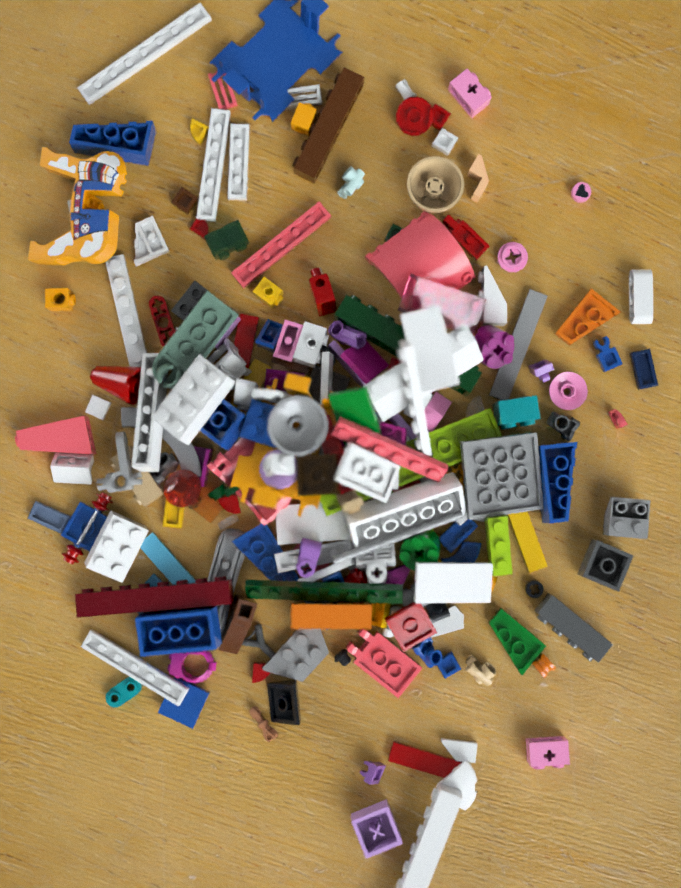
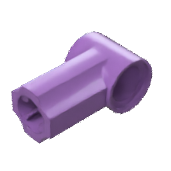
[328,321,367,349]

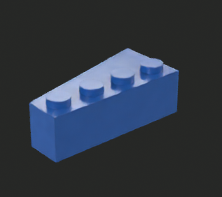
[538,442,577,523]

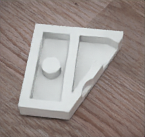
[134,216,170,267]

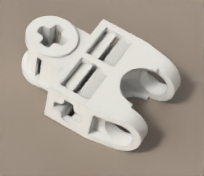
[356,543,396,584]

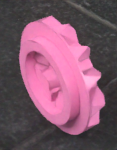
[497,242,528,272]

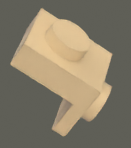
[336,490,364,515]

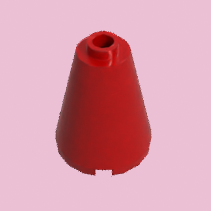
[90,366,141,405]

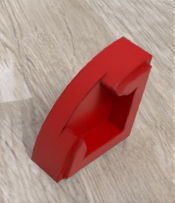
[190,219,209,240]
[218,495,241,514]
[252,662,270,683]

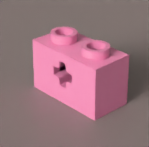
[448,68,492,118]
[525,736,570,769]

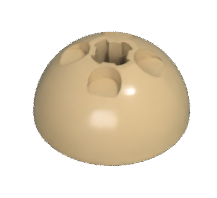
[407,156,464,213]

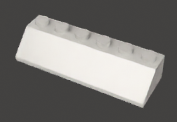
[363,324,483,422]
[344,472,466,548]

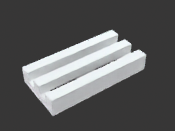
[285,84,322,110]

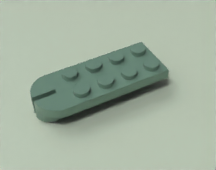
[152,290,239,389]

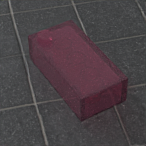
[398,273,487,336]

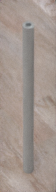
[332,510,463,565]

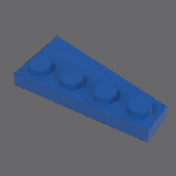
[231,523,299,581]

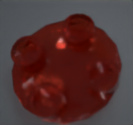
[164,469,201,508]

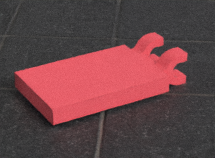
[346,629,422,698]

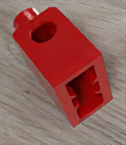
[309,268,337,317]

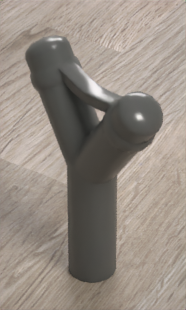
[242,624,275,658]

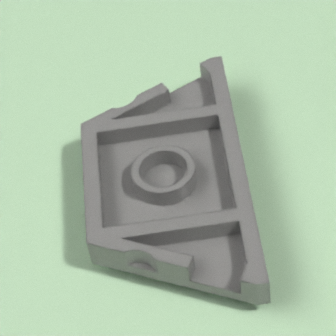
[262,629,329,682]

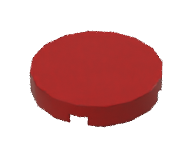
[396,96,434,136]

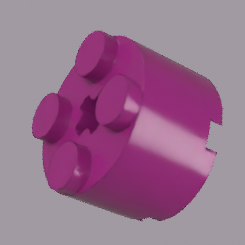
[473,325,514,369]

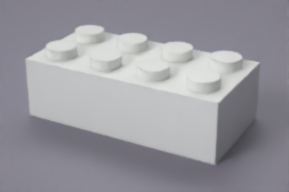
[151,354,236,445]

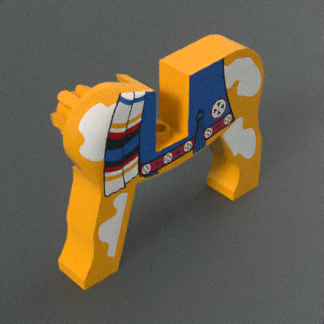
[28,147,128,266]

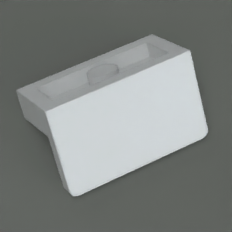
[50,453,94,485]

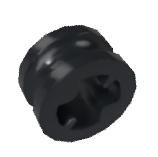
[525,580,544,598]

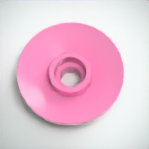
[549,372,588,410]

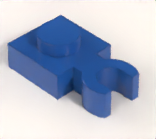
[593,336,623,373]

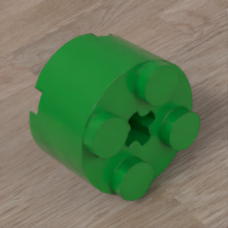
[400,529,441,571]

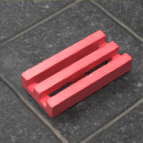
[208,71,238,110]

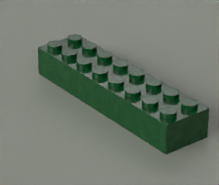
[335,295,482,397]

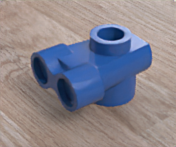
[412,637,442,668]

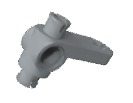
[97,431,143,493]

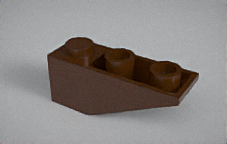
[218,594,257,654]

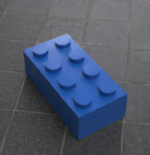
[200,399,246,451]
[135,605,222,657]

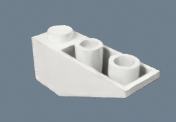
[478,266,507,326]

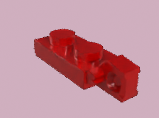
[442,214,490,261]

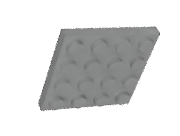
[460,432,544,520]

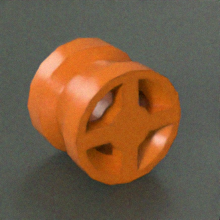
[532,654,556,678]

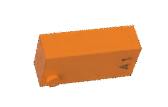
[290,602,372,629]

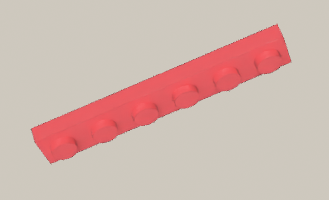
[231,201,331,289]
[332,417,448,482]

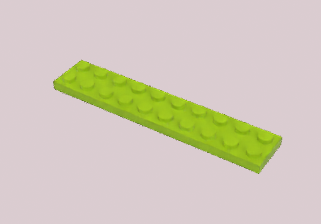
[320,408,502,517]

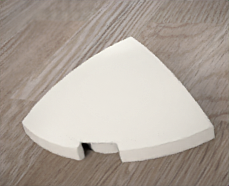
[436,759,477,810]

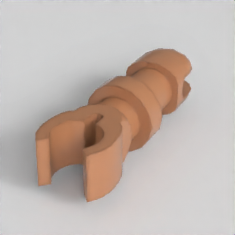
[249,706,278,742]

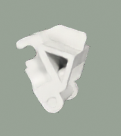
[207,338,252,390]

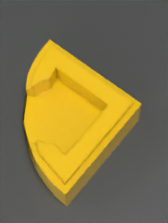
[190,118,209,145]

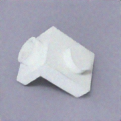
[262,453,295,477]

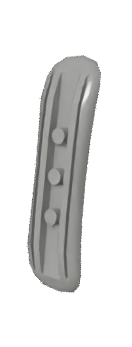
[207,528,245,636]

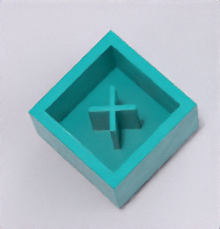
[492,395,541,430]

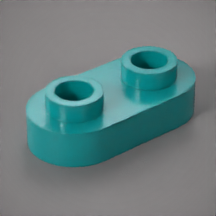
[106,677,143,708]

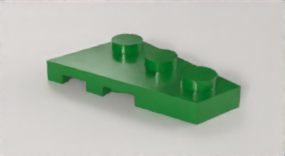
[488,608,546,676]

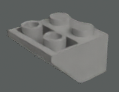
[603,497,650,539]

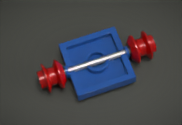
[61,492,113,564]

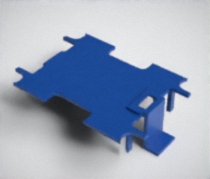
[210,0,343,122]

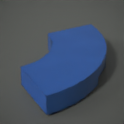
[441,541,482,563]

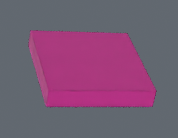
[340,341,389,384]

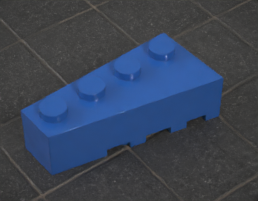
[69,121,156,166]

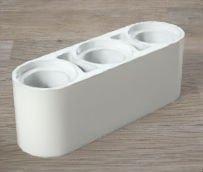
[629,269,653,324]

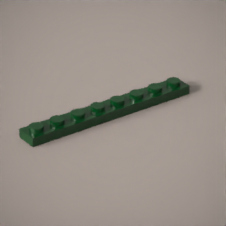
[245,580,403,604]

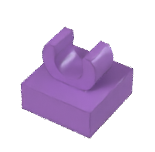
[528,359,554,383]
[360,761,386,785]

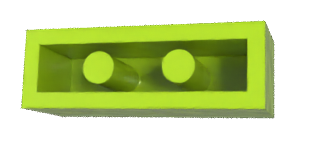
[484,515,512,576]

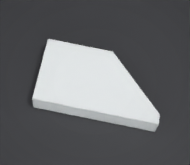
[441,738,477,763]

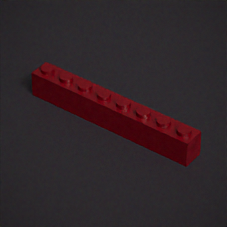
[75,576,234,618]

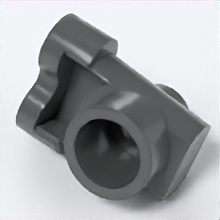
[546,411,580,441]
[150,452,180,484]

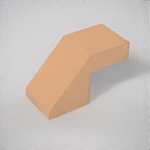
[467,154,489,203]

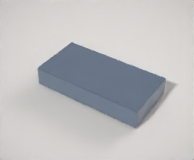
[28,501,72,534]

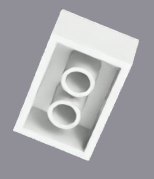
[84,511,149,583]

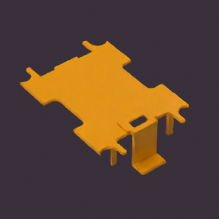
[230,373,337,517]

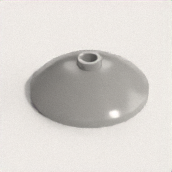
[267,396,328,456]

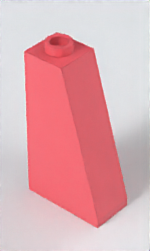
[15,416,97,455]

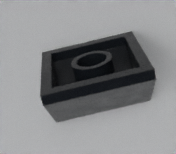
[267,680,301,725]

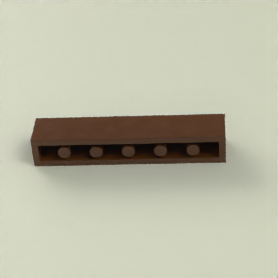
[293,67,364,184]

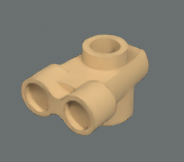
[466,655,497,686]

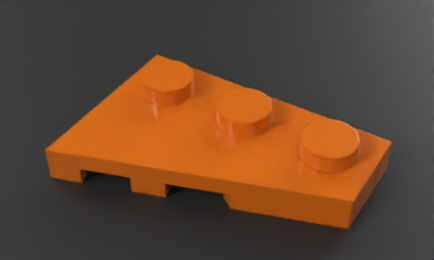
[555,288,621,345]

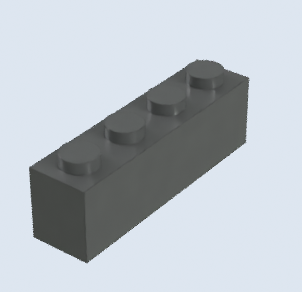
[534,593,613,663]

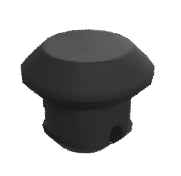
[334,649,351,666]

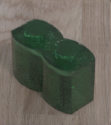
[204,220,250,260]

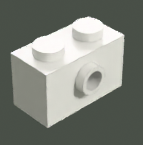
[293,321,329,368]

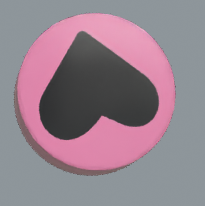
[571,182,591,203]

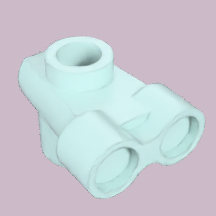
[337,166,365,199]

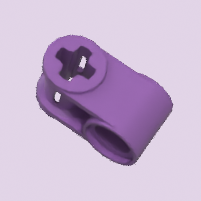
[296,538,322,578]

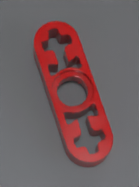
[149,295,176,347]

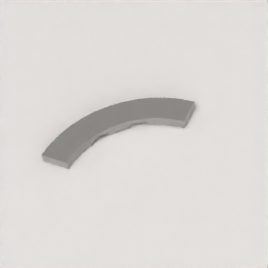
[121,407,202,479]

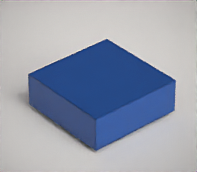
[437,652,461,679]

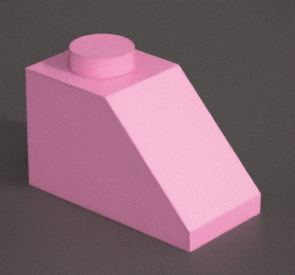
[273,320,303,362]
[424,392,452,433]

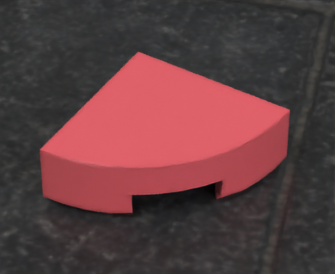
[608,409,628,429]

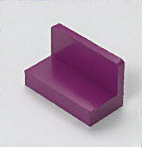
[186,446,213,487]

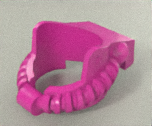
[168,651,217,683]

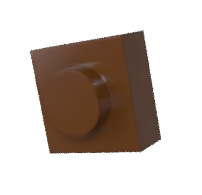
[171,187,198,215]

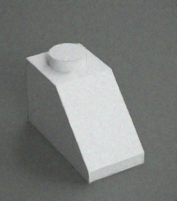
[234,378,258,411]

